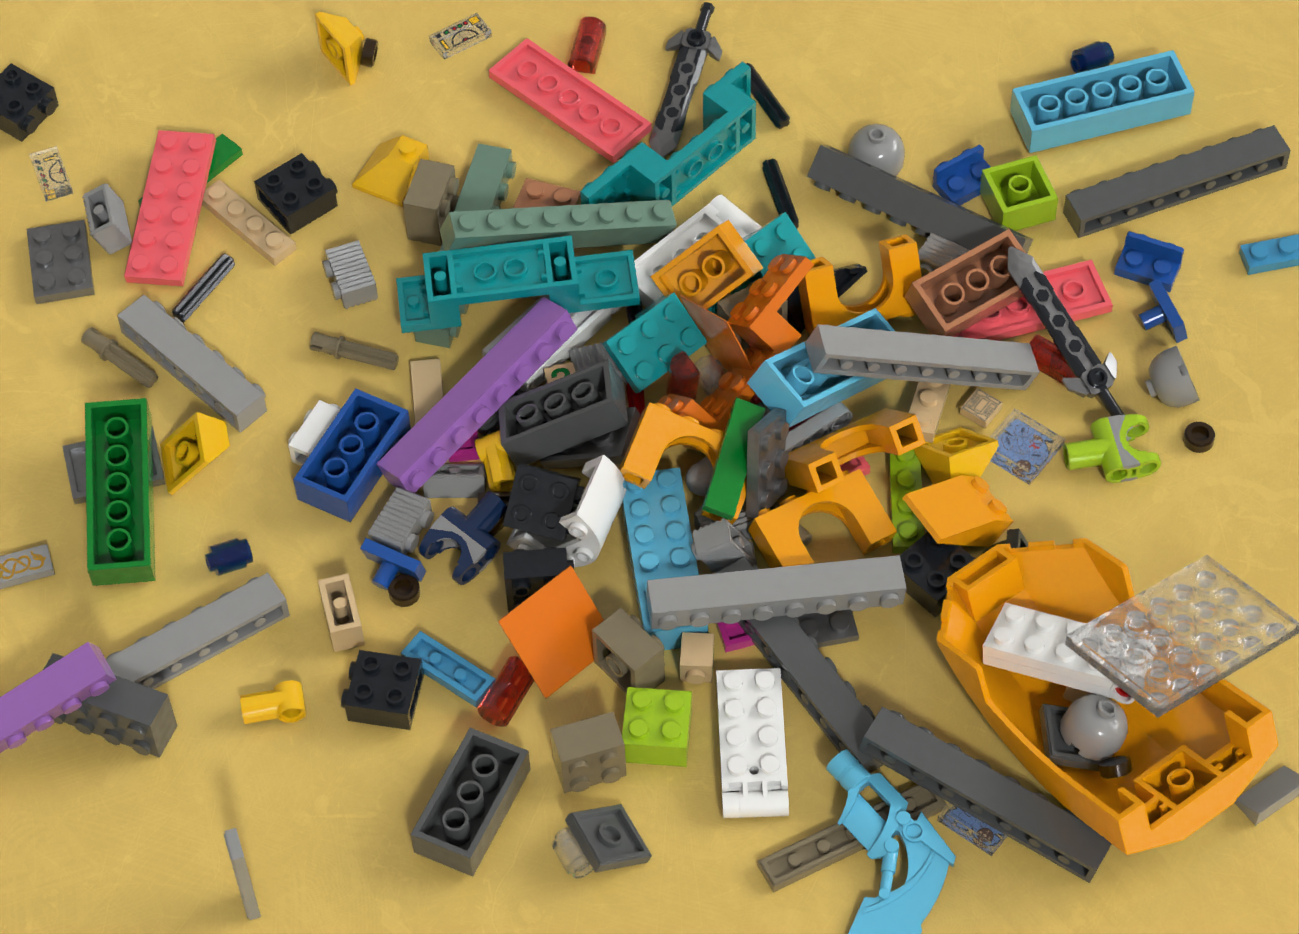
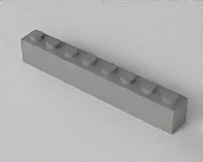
[805,324,1040,390]
[646,555,907,630]

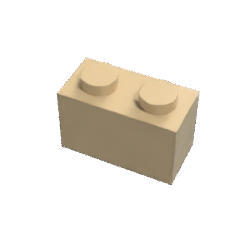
[318,573,365,652]

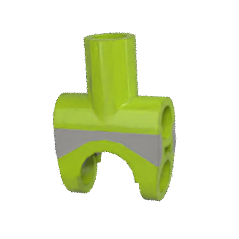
[1063,414,1161,483]

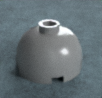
[848,124,905,176]
[1145,346,1200,408]
[1060,694,1128,761]

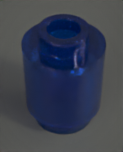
[1070,41,1114,73]
[204,538,253,576]

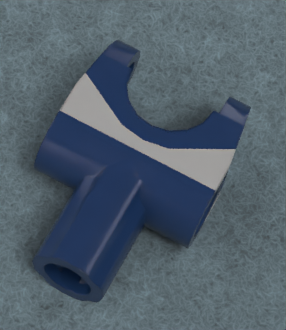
[419,491,507,585]

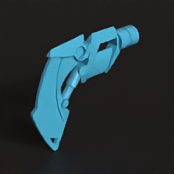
[826,749,956,934]

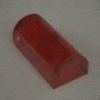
[568,17,607,74]
[1029,334,1077,384]
[666,351,700,401]
[478,656,534,727]

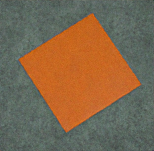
[680,295,753,371]
[498,565,604,699]

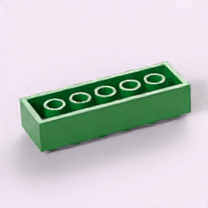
[85,398,156,586]

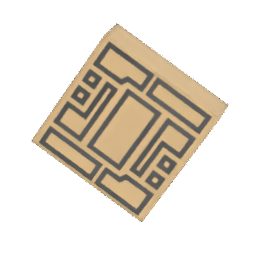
[960,388,1003,428]

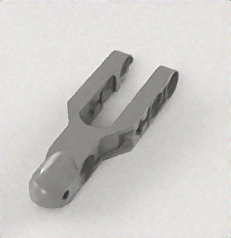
[686,402,853,496]

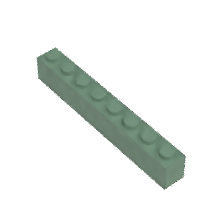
[414,143,516,348]
[440,200,677,251]

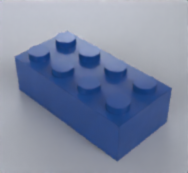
[293,388,411,522]

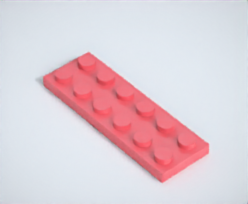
[489,38,652,164]
[124,130,216,286]
[953,259,1113,341]

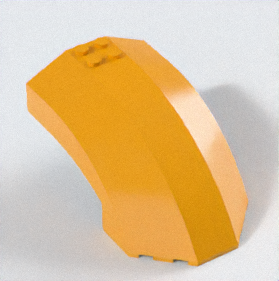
[936,538,1278,855]

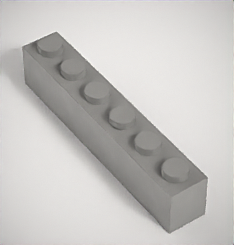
[117,295,267,433]
[106,573,290,689]

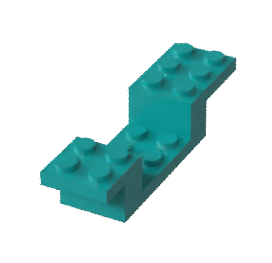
[580,61,756,207]
[602,212,816,394]
[396,235,640,333]

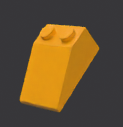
[651,220,764,318]
[902,475,1014,547]

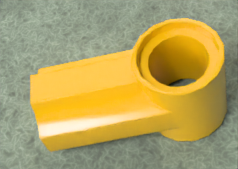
[475,430,515,492]
[240,680,306,724]

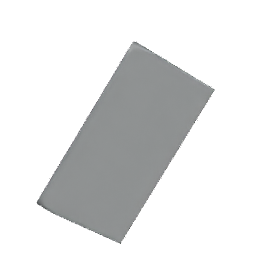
[423,464,486,498]
[1234,766,1299,826]

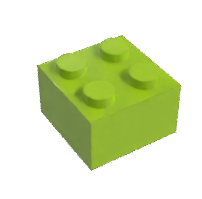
[980,155,1058,231]
[622,687,692,767]

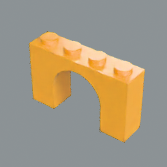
[798,234,922,335]
[619,402,747,524]
[785,408,926,493]
[748,469,897,568]

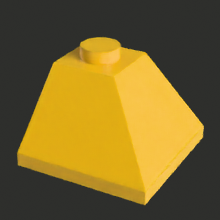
[315,11,364,86]
[352,135,429,207]
[160,412,230,495]
[914,427,999,484]

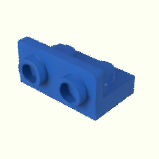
[932,145,991,205]
[1114,231,1184,292]

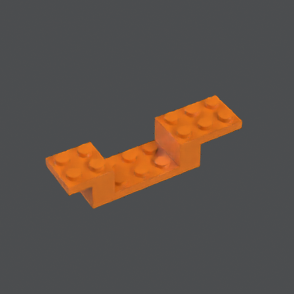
[657,254,814,454]

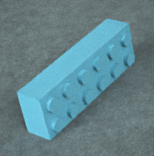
[1010,50,1195,153]
[747,308,895,427]
[621,467,708,650]

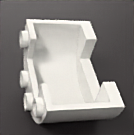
[507,455,627,567]

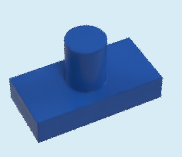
[1138,278,1188,343]
[360,538,426,590]

